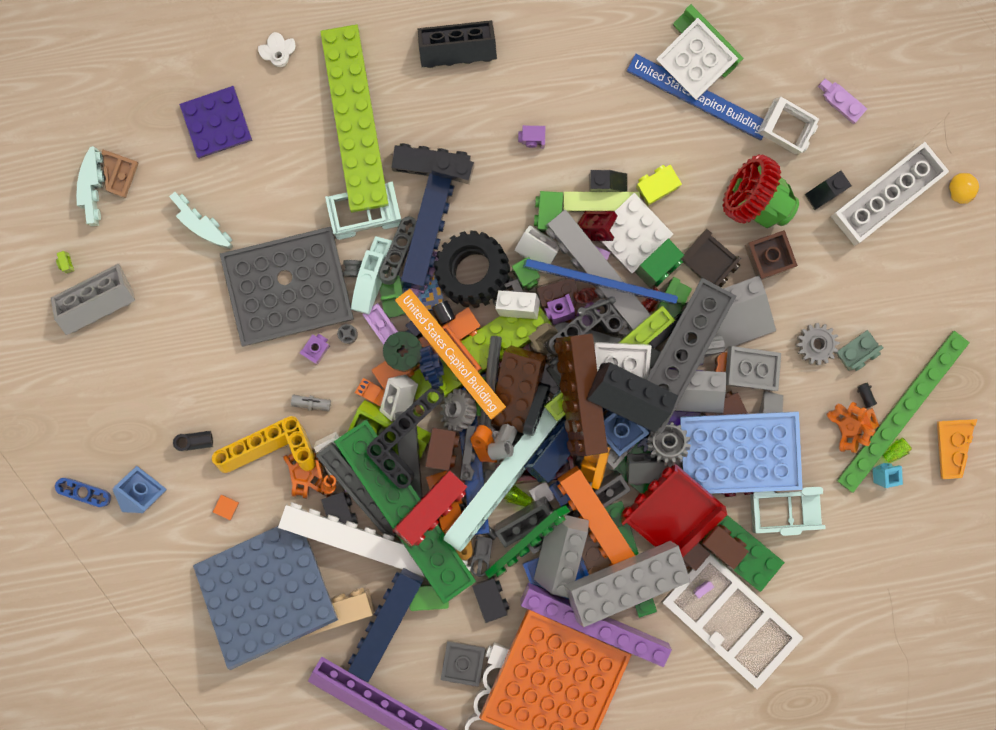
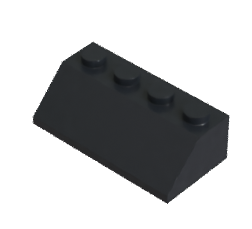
[417,20,497,68]
[586,362,678,432]

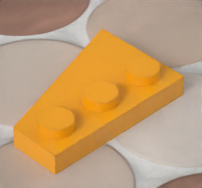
[937,419,977,479]

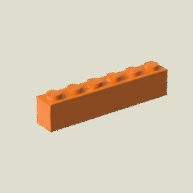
[372,307,481,390]
[557,466,635,566]

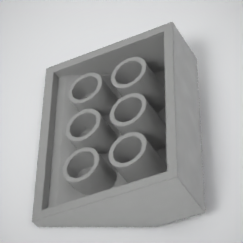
[685,276,776,357]

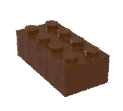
[491,345,547,433]

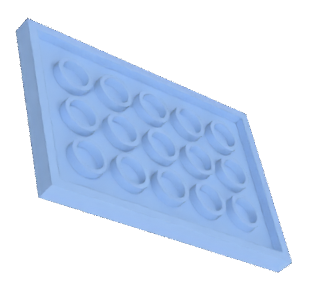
[680,411,803,494]

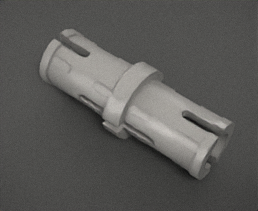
[291,394,331,412]

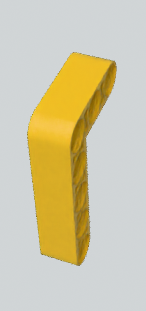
[212,416,316,473]

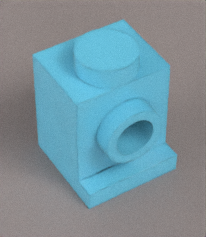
[873,463,903,488]

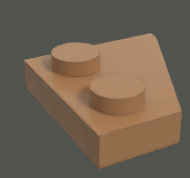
[102,149,139,198]

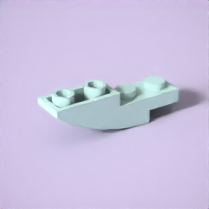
[76,146,105,226]
[169,192,234,249]
[351,236,392,315]

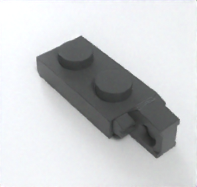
[460,426,475,481]

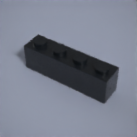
[392,143,471,176]

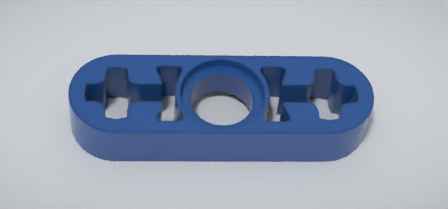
[55,478,111,507]

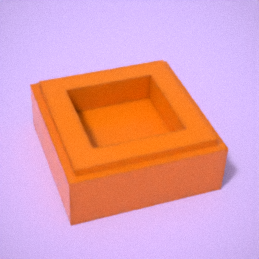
[213,495,239,520]

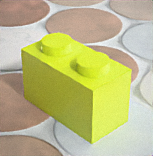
[636,165,682,206]

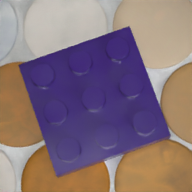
[179,86,252,158]

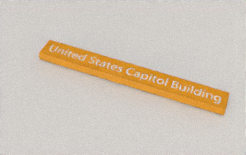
[395,288,507,420]

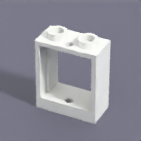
[757,97,819,155]

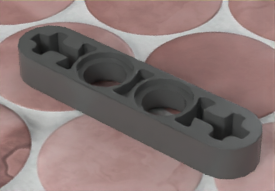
[379,216,417,285]

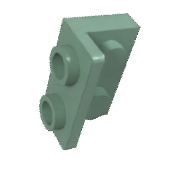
[836,330,884,371]

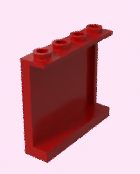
[621,464,727,557]

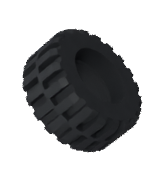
[434,230,511,308]

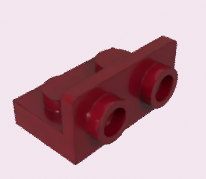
[578,211,618,242]

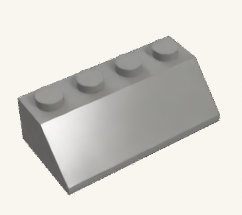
[51,264,135,335]
[649,368,726,413]
[534,512,589,598]

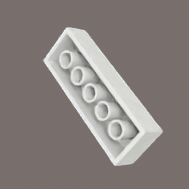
[830,142,949,246]

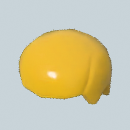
[949,173,979,204]

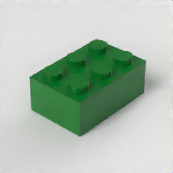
[635,238,684,288]

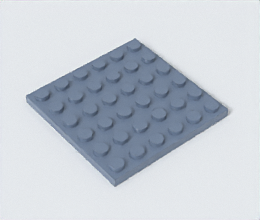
[193,526,338,670]

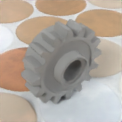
[796,323,840,365]
[440,389,476,432]
[647,422,691,465]

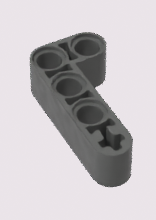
[546,299,623,355]

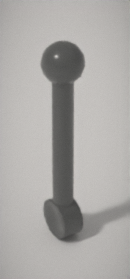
[577,296,616,315]

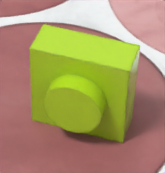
[56,251,75,274]

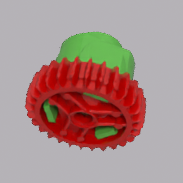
[722,154,799,228]

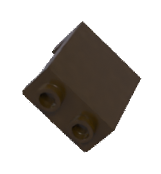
[681,229,741,287]

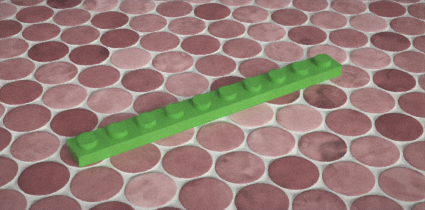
[836,331,970,493]

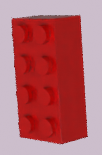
[392,471,467,546]

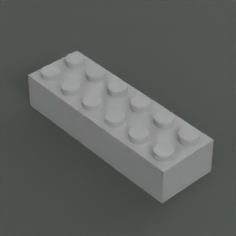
[564,541,690,627]

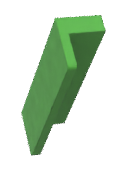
[673,4,744,78]

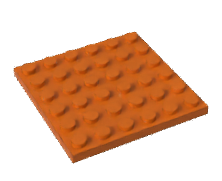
[479,609,631,730]

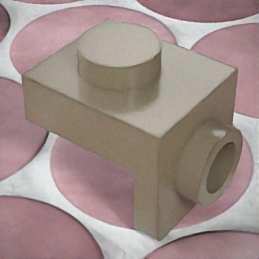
[528,323,558,355]

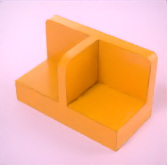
[581,447,611,490]

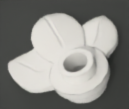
[258,32,296,67]

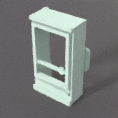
[325,181,402,240]
[750,487,826,536]

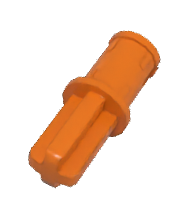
[321,475,336,497]

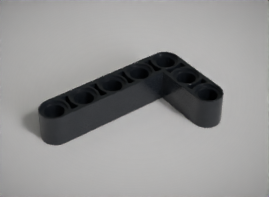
[367,386,444,489]

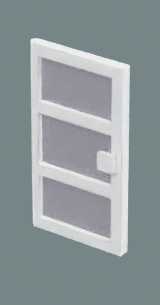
[662,554,803,689]

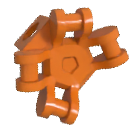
[827,402,879,453]
[283,448,325,499]

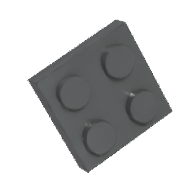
[441,640,485,687]

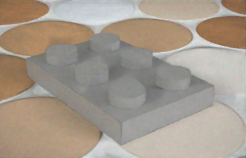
[726,346,781,391]

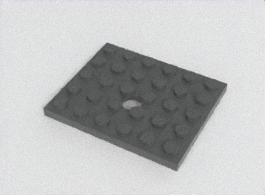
[220,227,354,347]

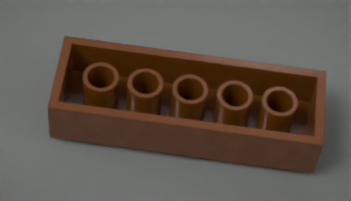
[555,333,608,456]

